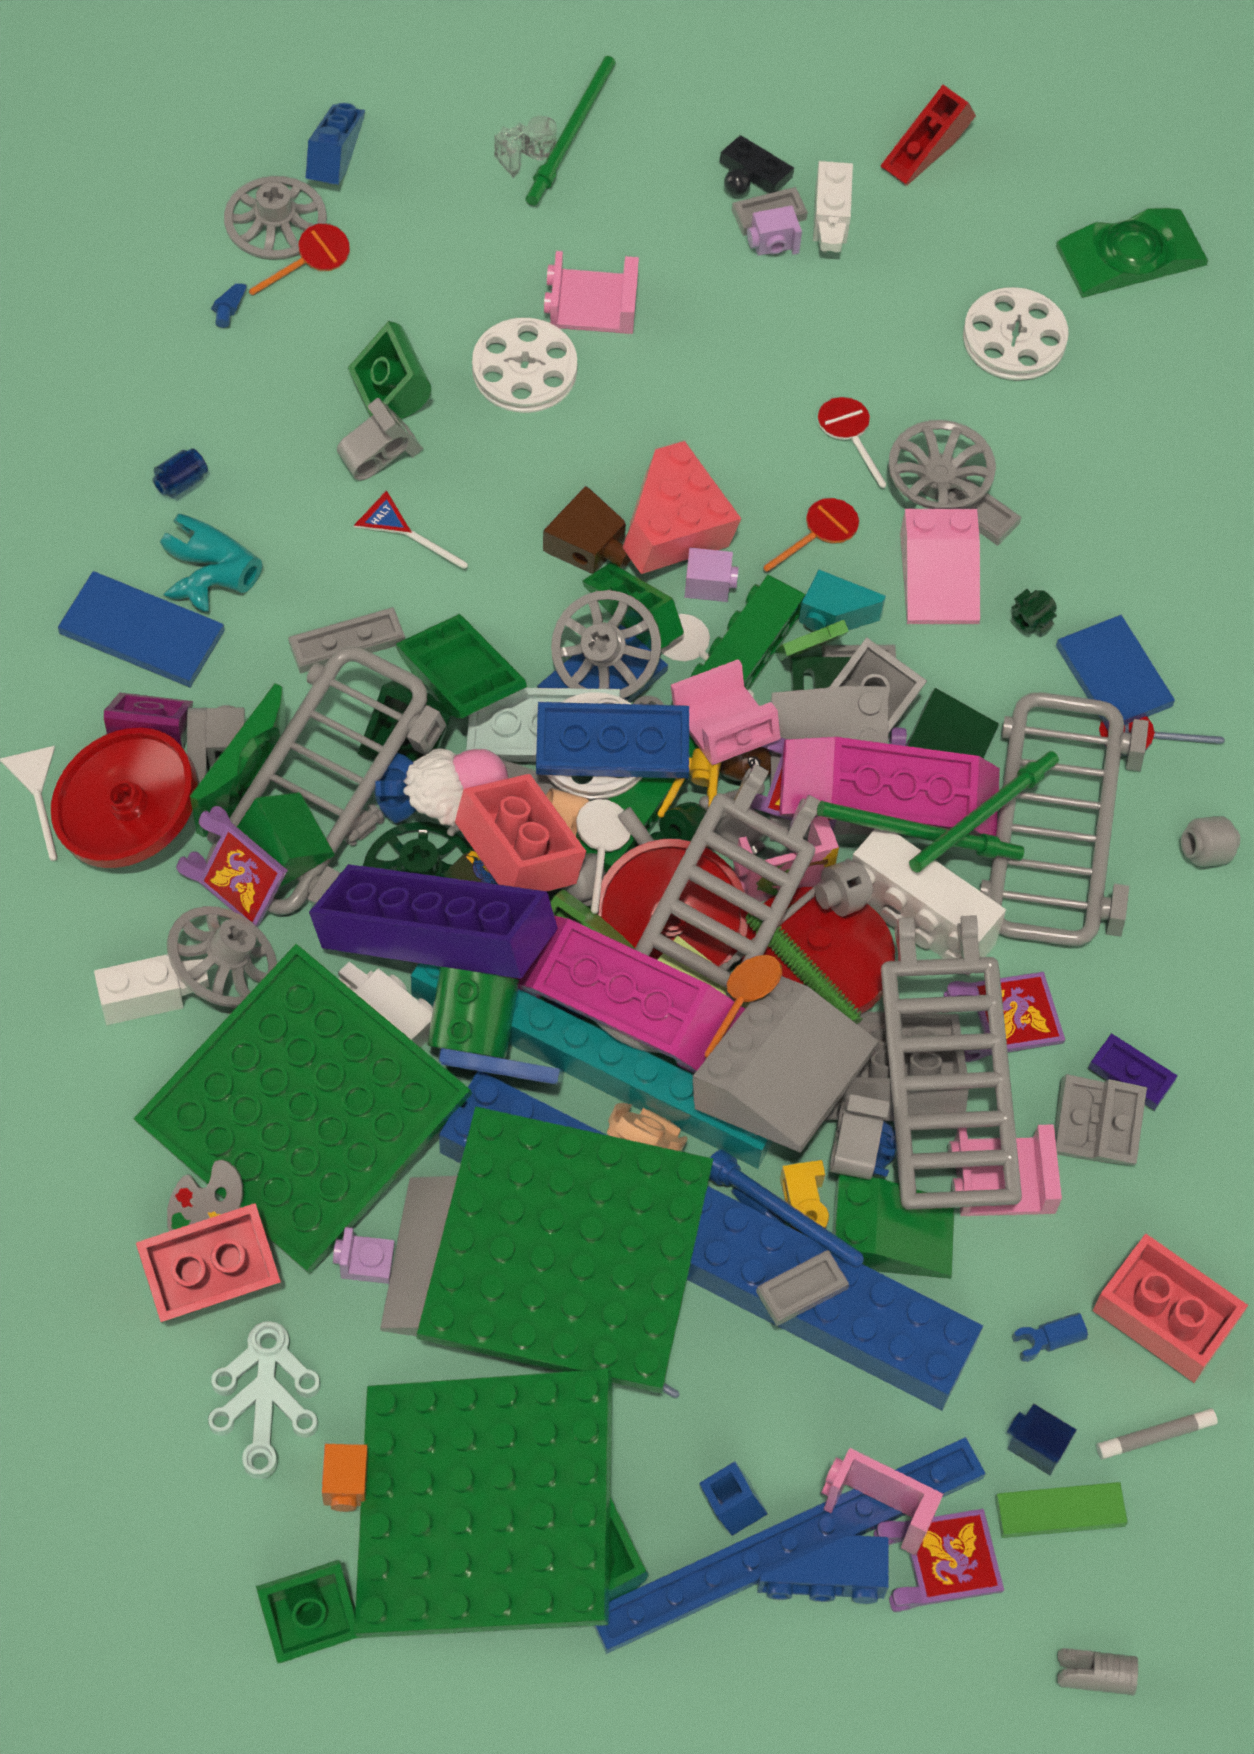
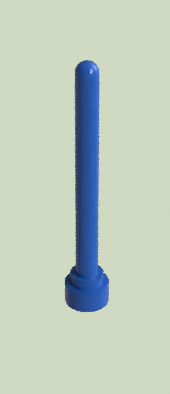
[709,1149,864,1267]

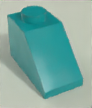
[799,569,886,631]

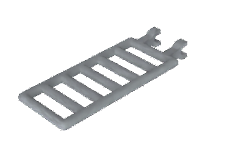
[635,764,820,1001]
[881,915,1022,1210]

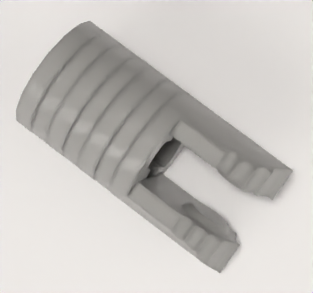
[1058,1648,1138,1695]

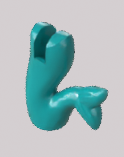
[160,513,262,612]

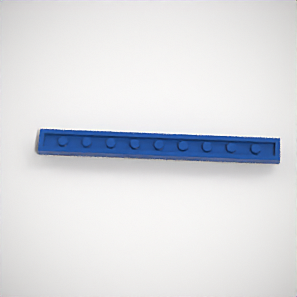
[593,1437,986,1654]

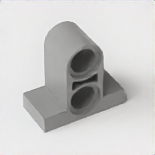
[336,398,423,481]
[830,1094,890,1180]

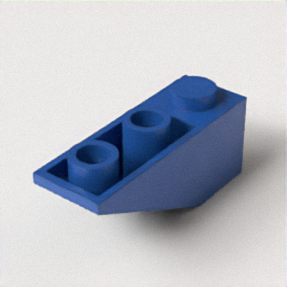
[305,103,365,185]
[757,1535,889,1604]

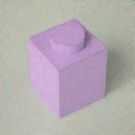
[684,547,739,602]

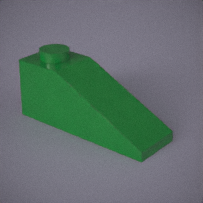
[582,562,684,649]

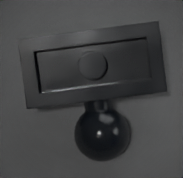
[719,135,794,196]

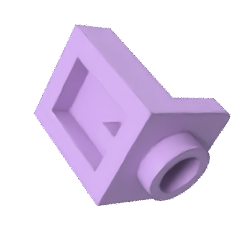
[333,1227,395,1284]

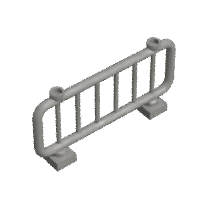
[206,646,446,915]
[980,692,1149,946]

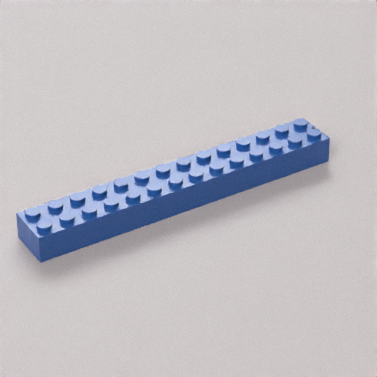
[439,1071,984,1411]

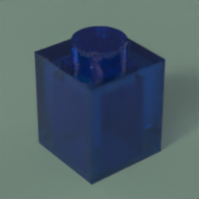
[1007,1403,1077,1476]

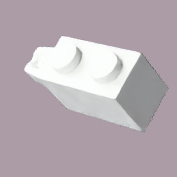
[813,161,853,252]
[94,954,209,1025]
[338,962,433,1048]

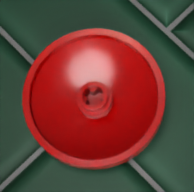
[51,727,198,868]
[597,839,748,967]
[740,886,895,1014]

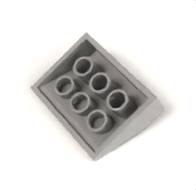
[770,686,888,844]
[693,976,879,1152]
[825,1011,969,1121]
[380,1176,457,1337]

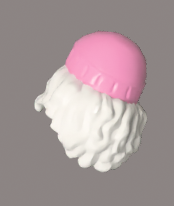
[403,749,508,836]

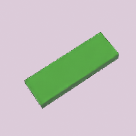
[995,1482,1128,1538]

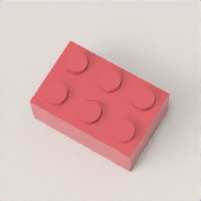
[455,774,586,891]
[136,1203,281,1322]
[1092,1233,1248,1383]

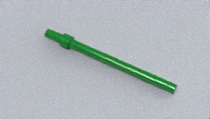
[525,56,616,206]
[909,751,1059,873]
[817,801,1025,861]

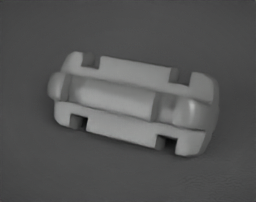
[343,804,384,846]

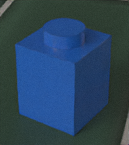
[699,1461,768,1536]

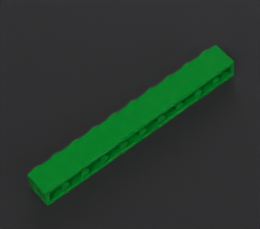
[576,574,806,873]

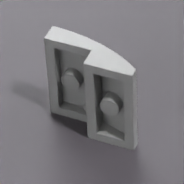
[1054,1074,1147,1165]

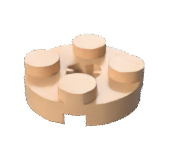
[607,1103,687,1152]

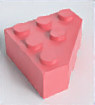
[622,441,741,574]

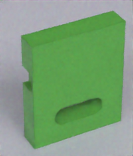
[776,620,849,662]

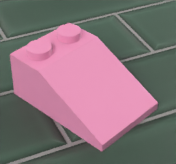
[900,509,980,624]

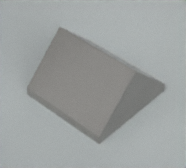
[829,637,927,734]

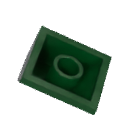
[358,681,452,762]

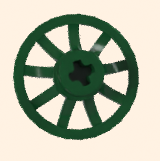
[363,822,470,877]

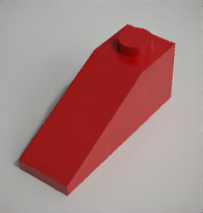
[880,85,976,186]

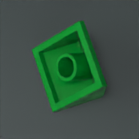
[237,792,335,889]
[255,1559,359,1664]

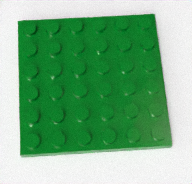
[133,944,472,1274]
[417,1106,713,1394]
[354,1369,613,1638]

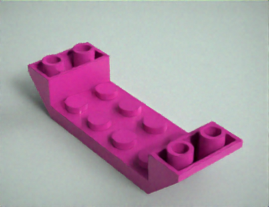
[779,737,1000,836]
[506,916,745,1074]

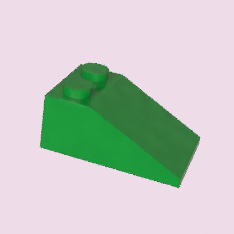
[832,1174,955,1279]

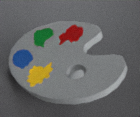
[167,1160,243,1231]

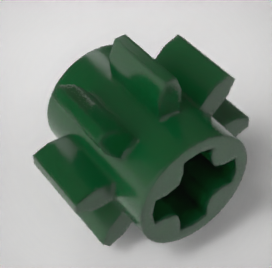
[1012,589,1057,635]

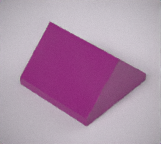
[103,692,193,749]

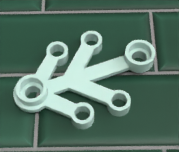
[208,1321,320,1479]

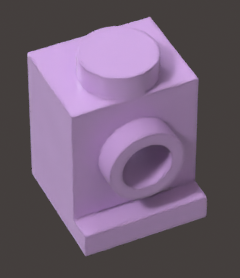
[747,205,802,256]

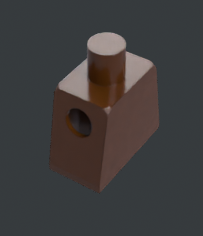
[543,486,631,573]

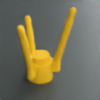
[657,748,722,847]

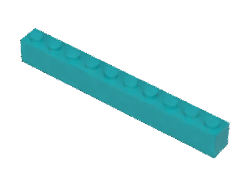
[411,963,773,1169]

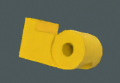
[780,1160,829,1236]

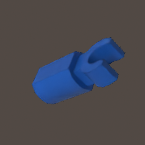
[1012,1312,1088,1362]

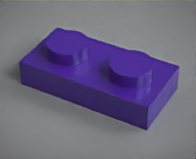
[1088,1033,1178,1111]

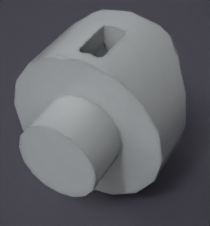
[815,861,873,916]

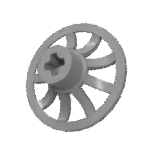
[224,176,327,259]
[889,420,996,509]
[551,590,661,699]
[167,906,277,1008]

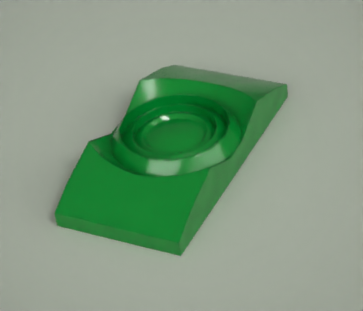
[1056,208,1208,298]
[396,614,527,719]
[190,683,287,837]

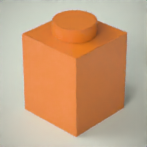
[322,1444,368,1512]

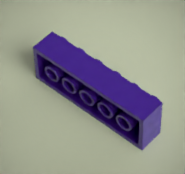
[309,864,558,979]

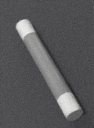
[1096,1408,1218,1460]

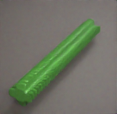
[746,913,863,1024]

